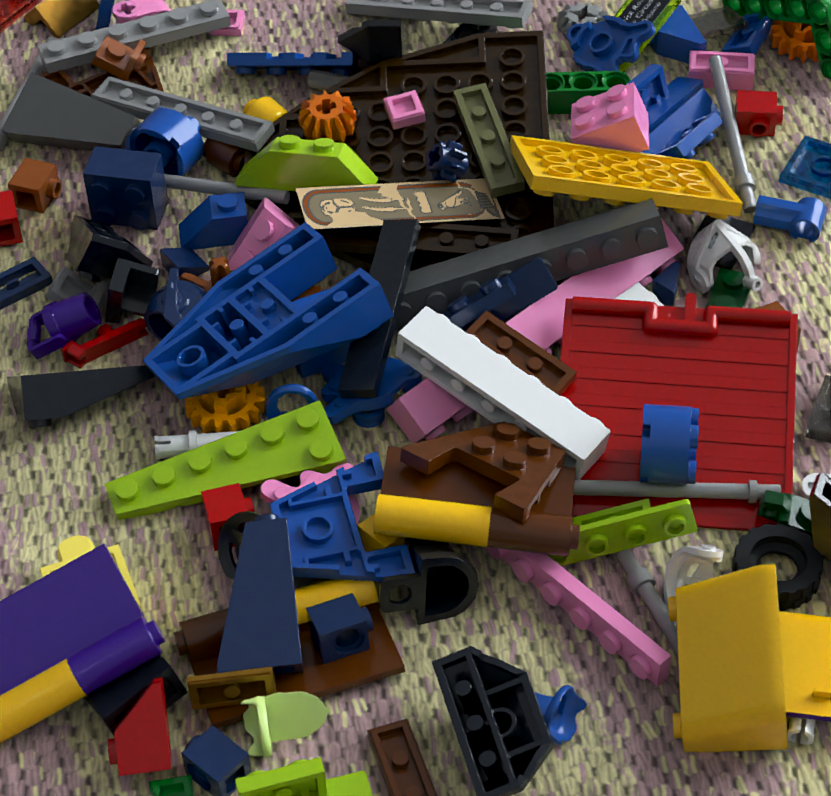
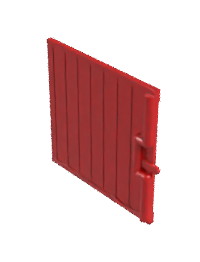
[560,292,798,531]

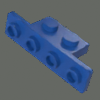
[627,64,704,133]
[640,89,723,159]

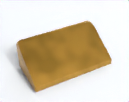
[187,667,276,710]

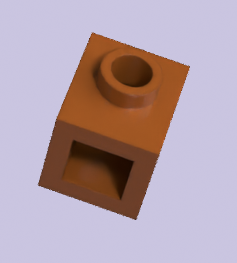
[8,158,62,213]

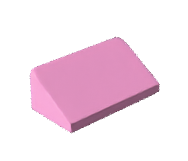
[688,50,755,91]

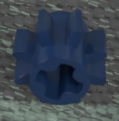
[425,139,469,183]

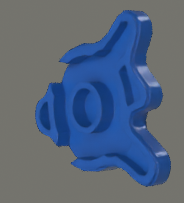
[566,16,656,71]
[321,357,423,425]

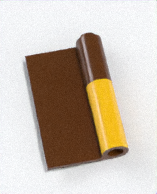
[373,446,580,557]
[173,579,405,728]

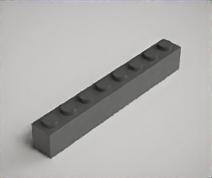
[394,198,668,331]

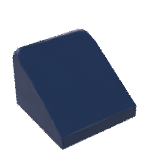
[160,248,210,279]
[652,261,680,306]

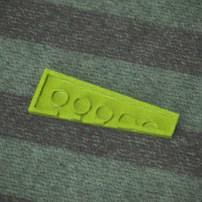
[105,400,347,520]

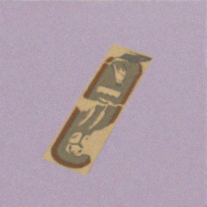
[295,178,504,229]

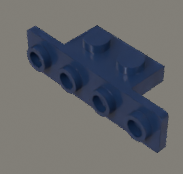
[442,257,558,332]

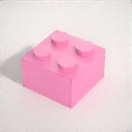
[570,82,649,152]

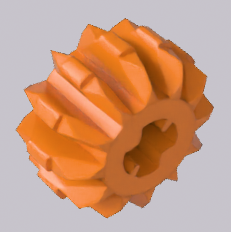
[298,89,357,143]

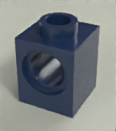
[306,593,373,664]
[181,725,252,796]

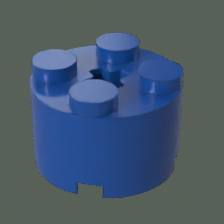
[125,107,204,176]
[640,404,699,485]

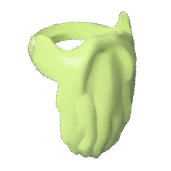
[240,691,329,758]

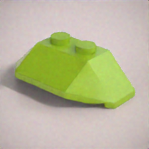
[236,135,378,192]

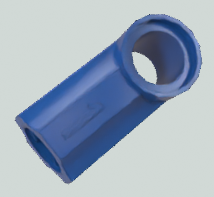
[753,195,827,242]

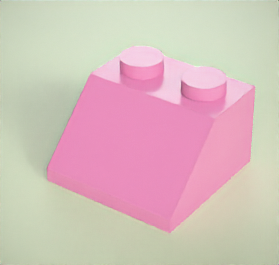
[227,197,300,271]

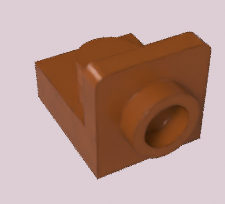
[91,35,147,81]

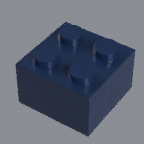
[83,146,168,230]

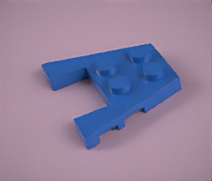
[270,452,416,582]

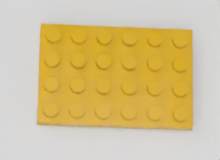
[510,135,743,219]

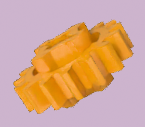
[184,381,266,433]

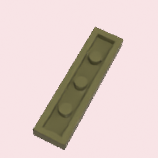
[453,83,525,198]

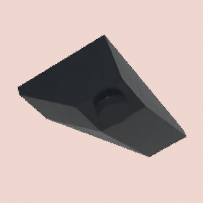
[7,365,155,428]

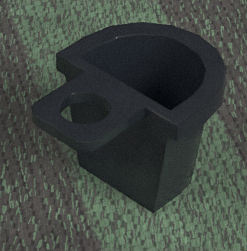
[378,538,479,625]

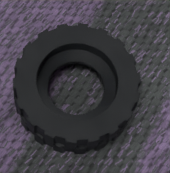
[732,523,824,611]

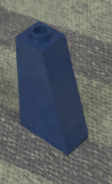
[217,514,304,676]

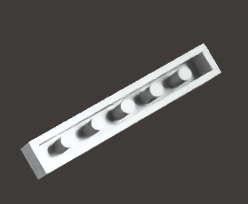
[395,306,611,480]

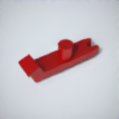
[61,318,149,369]

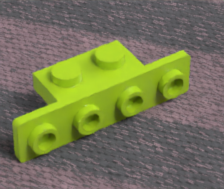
[547,498,698,566]
[235,757,373,796]

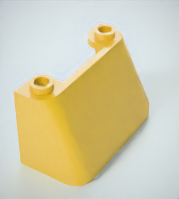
[668,564,788,752]

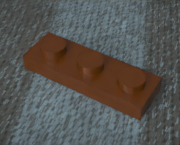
[465,310,577,396]

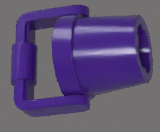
[26,292,102,359]

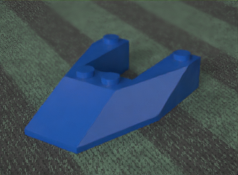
[143,222,394,400]

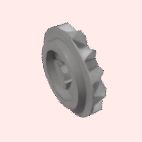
[557,1,607,34]

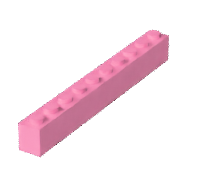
[386,218,685,444]

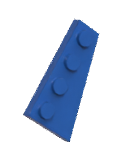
[227,52,358,77]

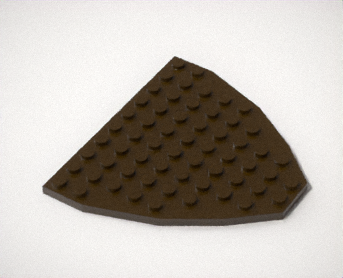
[244,30,558,285]

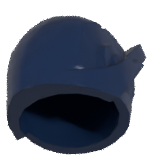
[144,268,207,341]

